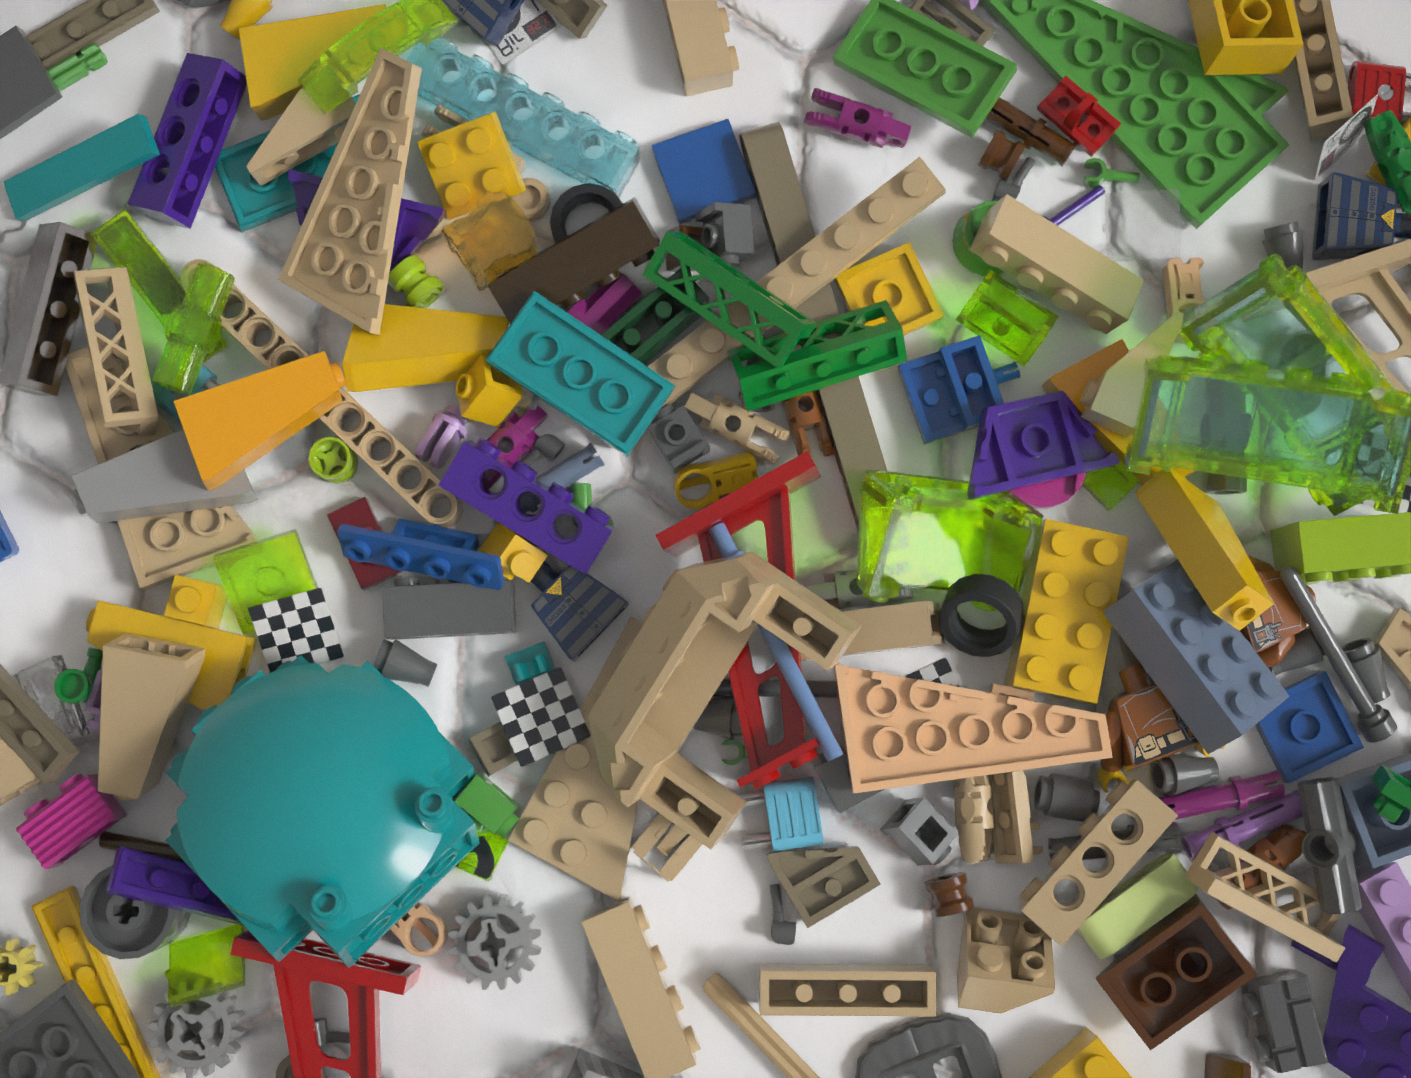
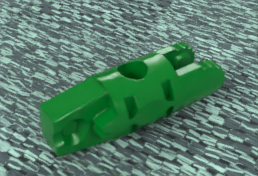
[1363,110,1411,214]

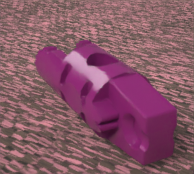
[804,88,911,148]
[483,403,548,490]

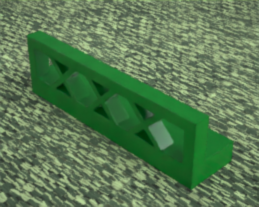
[642,231,817,368]
[727,300,907,412]

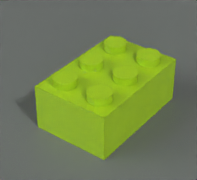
[1270,512,1411,585]

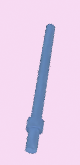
[709,522,843,762]

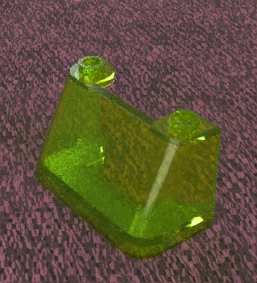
[857,470,1044,612]

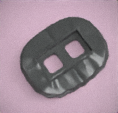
[855,1013,1002,1078]

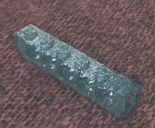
[407,32,641,198]

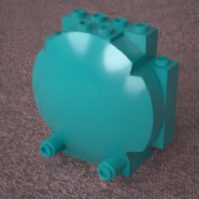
[165,655,480,968]

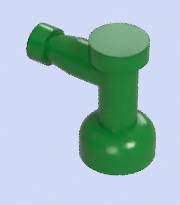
[54,648,103,704]

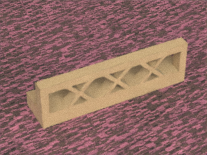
[74,267,158,437]
[1185,832,1345,963]

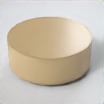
[508,178,550,222]

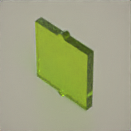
[164,924,246,1007]

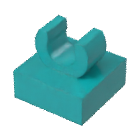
[505,641,556,686]

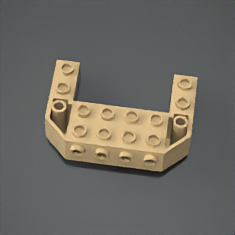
[588,552,862,850]

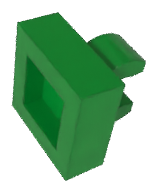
[1372,764,1411,823]

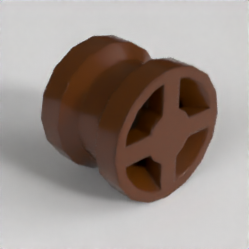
[977,129,1026,181]
[924,872,975,917]

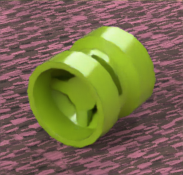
[388,255,445,308]
[308,437,359,484]

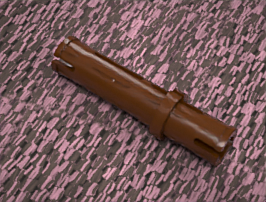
[986,97,1077,167]

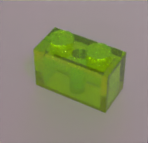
[955,270,1059,367]

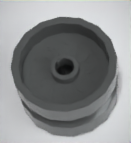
[79,866,191,959]

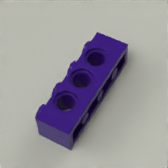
[127,53,247,229]
[438,438,615,575]

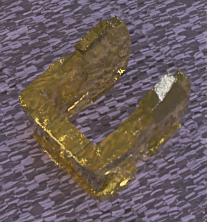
[442,191,538,291]

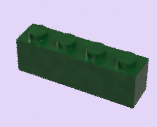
[601,268,709,364]

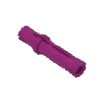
[1158,770,1285,820]

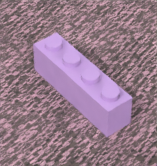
[1356,862,1411,1000]

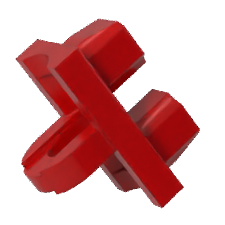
[1037,76,1121,157]

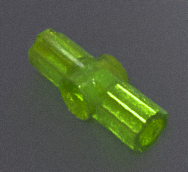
[152,263,235,395]

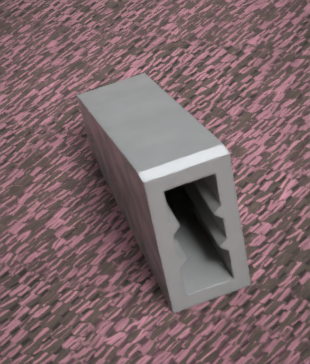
[70,429,258,523]

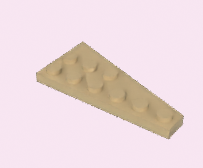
[278,48,422,335]
[65,344,264,590]

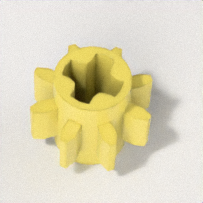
[0,938,43,995]

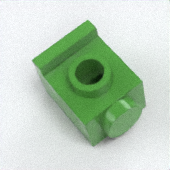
[454,773,521,838]

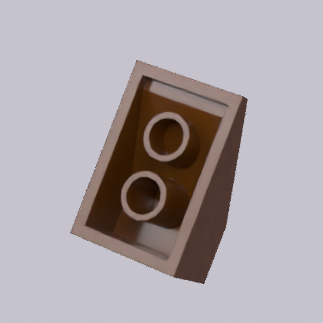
[1095,894,1257,1051]

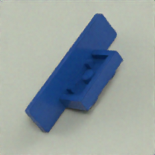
[337,518,504,590]

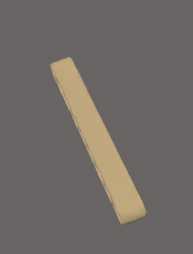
[180,259,463,528]

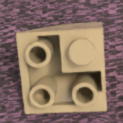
[957,908,1055,1014]

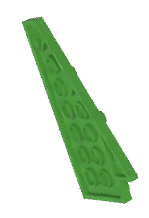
[980,0,1290,229]

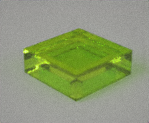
[1082,452,1140,511]

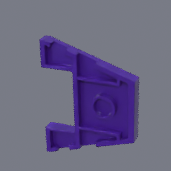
[1323,924,1411,1078]

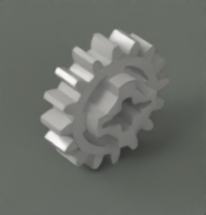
[447,894,542,990]
[147,979,246,1078]

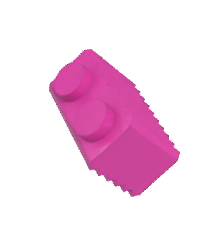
[16,773,127,870]

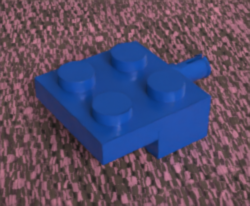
[897,335,1021,445]

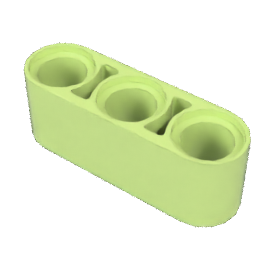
[1077,852,1199,959]

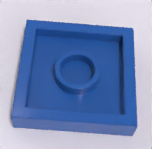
[652,119,756,225]
[1255,671,1364,784]

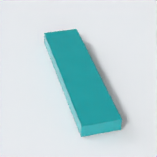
[3,113,160,222]

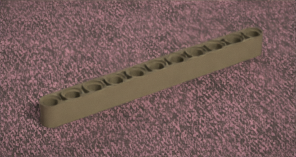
[739,122,909,559]

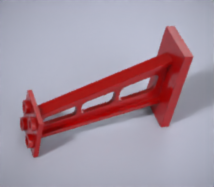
[655,451,821,790]
[230,930,421,1078]

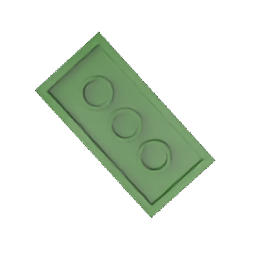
[833,0,1017,138]

